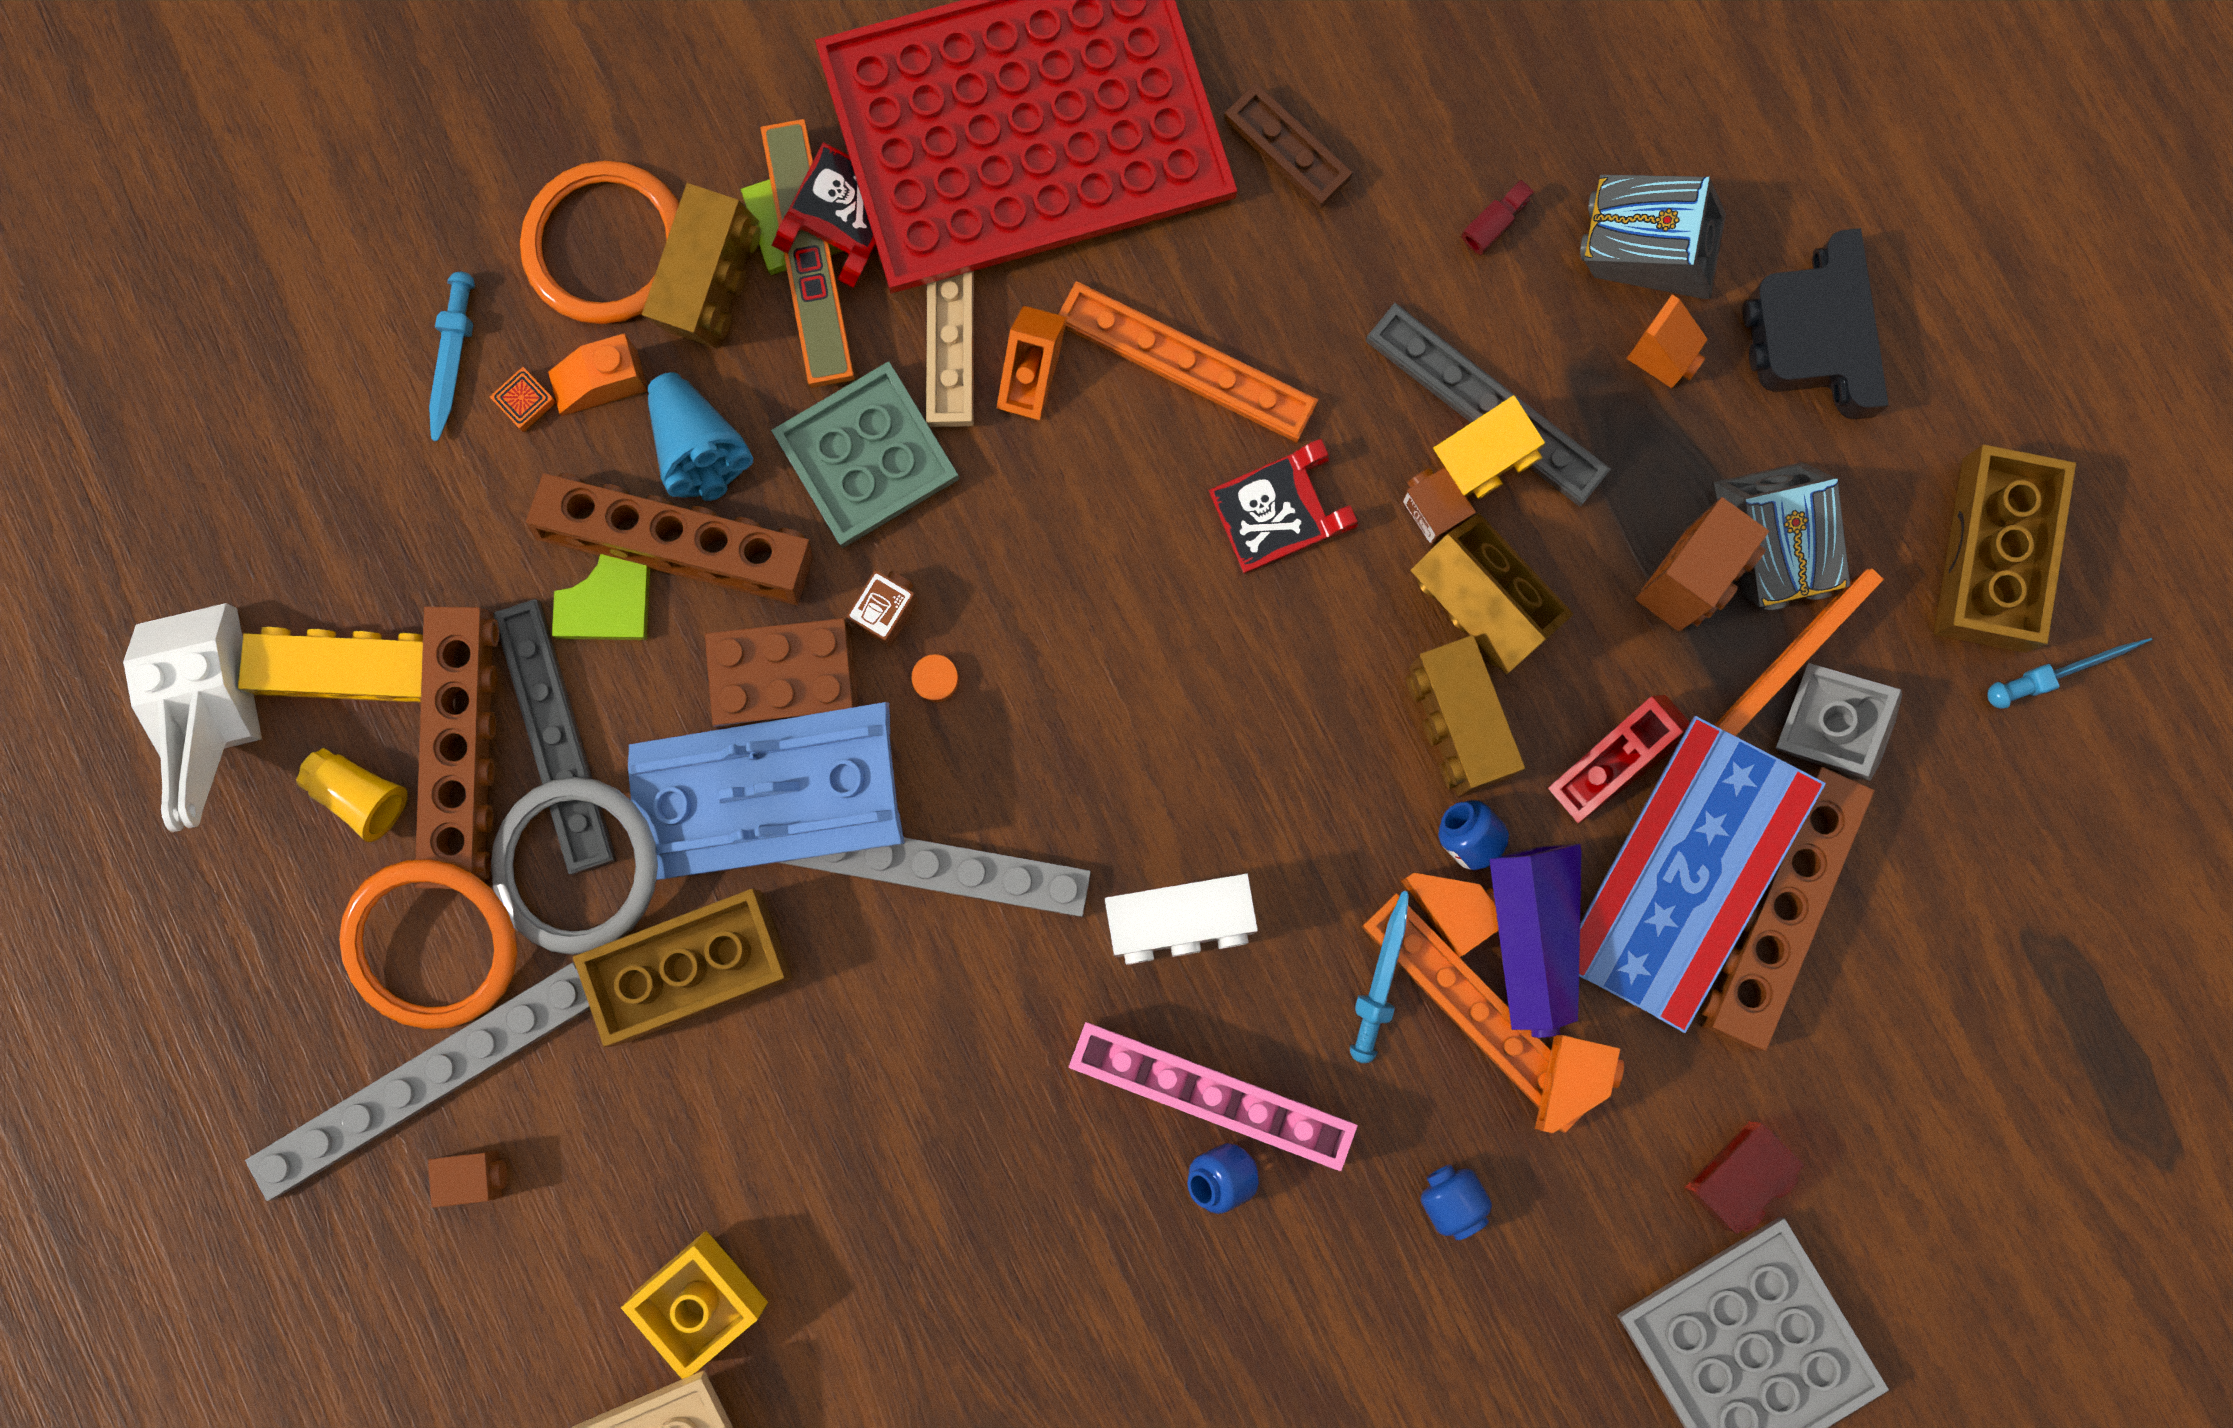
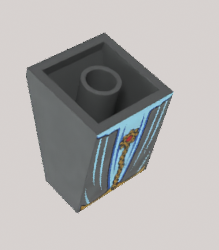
[1580,175,1726,299]
[1714,462,1850,610]

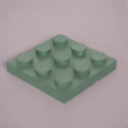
[771,361,960,549]

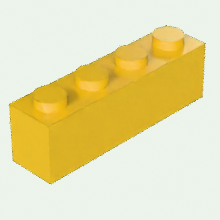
[238,627,423,703]

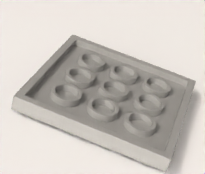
[1617,1217,1889,1428]

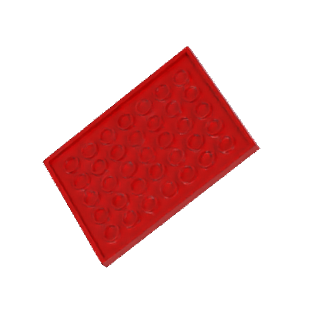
[815,0,1238,294]

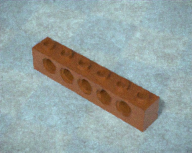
[525,473,813,606]
[415,607,499,889]
[1701,767,1875,1051]

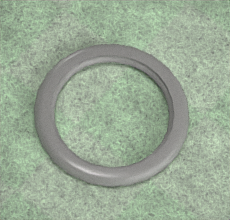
[491,777,658,955]

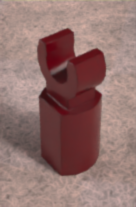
[1461,179,1534,256]

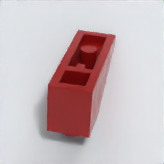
[1548,695,1690,824]

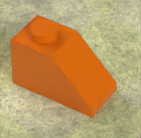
[1627,295,1708,388]
[996,305,1067,420]
[548,333,648,416]
[1401,873,1499,957]
[1535,1035,1624,1133]

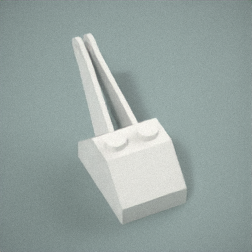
[123,603,262,832]

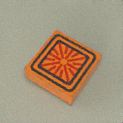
[490,367,556,433]

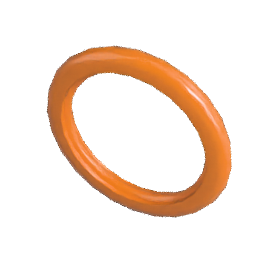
[519,161,679,324]
[339,859,518,1029]

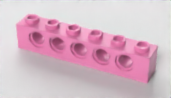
[1068,1022,1358,1171]

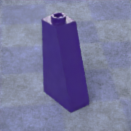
[1489,844,1582,1038]

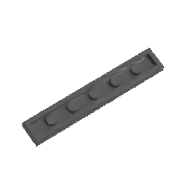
[1365,303,1611,507]
[493,599,617,875]

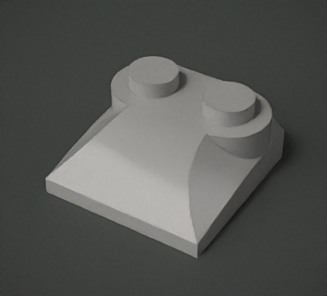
[1776,663,1902,781]

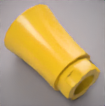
[296,748,408,842]

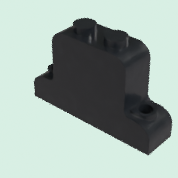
[1742,228,1889,419]

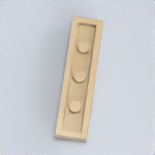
[926,271,974,427]

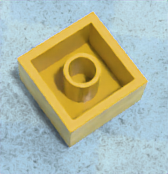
[1433,395,1546,499]
[621,1230,768,1379]

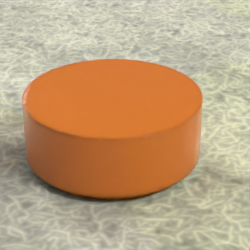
[912,654,959,702]

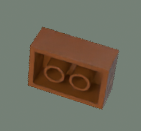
[1634,497,1770,632]
[705,618,859,730]

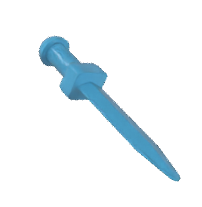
[429,271,475,441]
[1987,638,2152,709]
[1350,891,1409,1063]

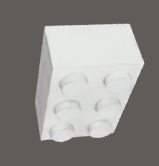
[1105,873,1258,965]

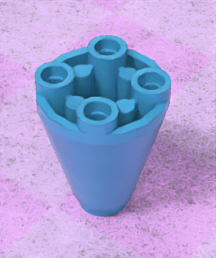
[647,372,754,501]

